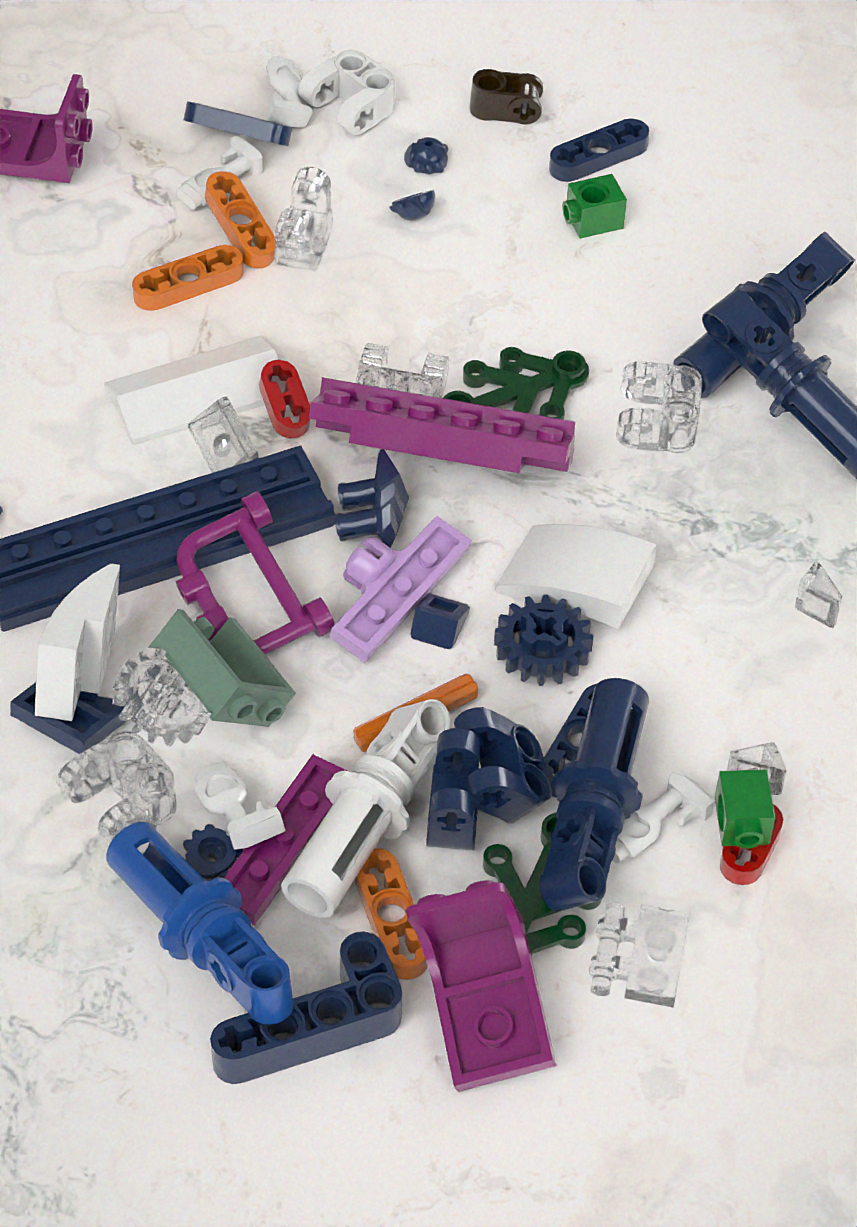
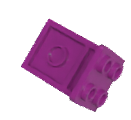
[0,74,93,183]
[406,880,557,1092]

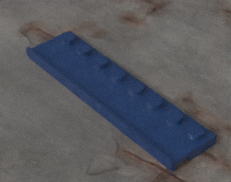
[0,445,336,632]

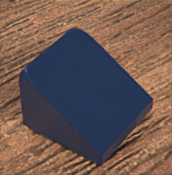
[410,593,470,649]

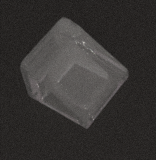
[794,561,843,629]
[727,742,787,795]

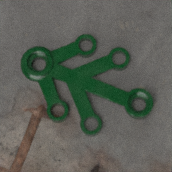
[443,347,589,420]
[470,812,602,955]

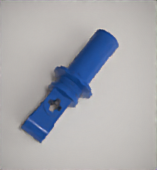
[106,822,294,1024]

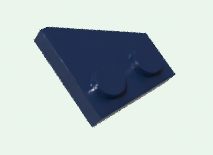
[10,682,141,756]

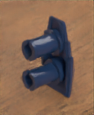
[335,449,409,548]

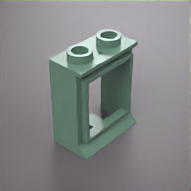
[148,609,296,727]

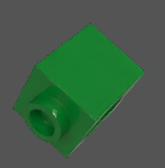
[562,174,627,239]
[714,769,775,848]

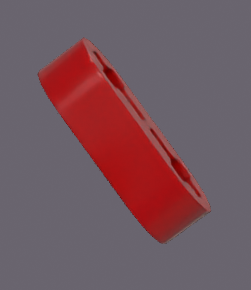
[259,360,311,439]
[719,804,784,885]

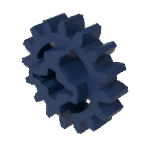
[494,595,594,686]

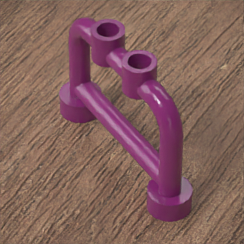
[175,491,335,655]

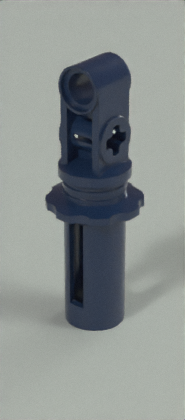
[673,231,855,398]
[702,289,857,479]
[540,678,649,912]

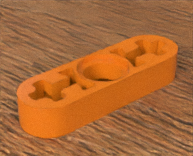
[205,171,277,268]
[132,245,243,311]
[355,848,428,980]

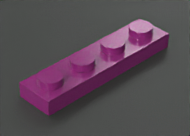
[224,754,350,925]

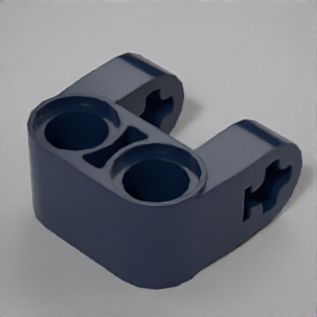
[454,707,552,824]
[426,728,481,850]

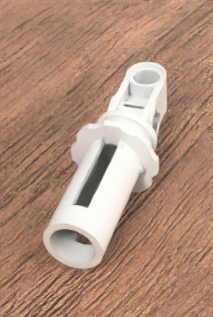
[281,699,451,918]

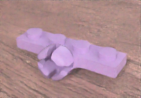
[329,516,472,663]

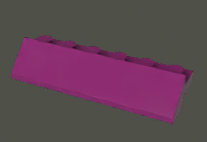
[309,377,576,473]

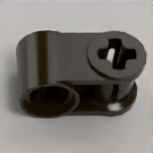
[469,69,543,125]

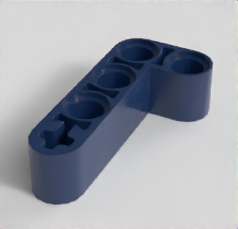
[210,931,402,1084]

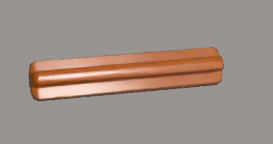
[353,674,478,752]

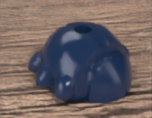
[404,137,449,174]
[389,190,435,221]
[183,824,243,879]

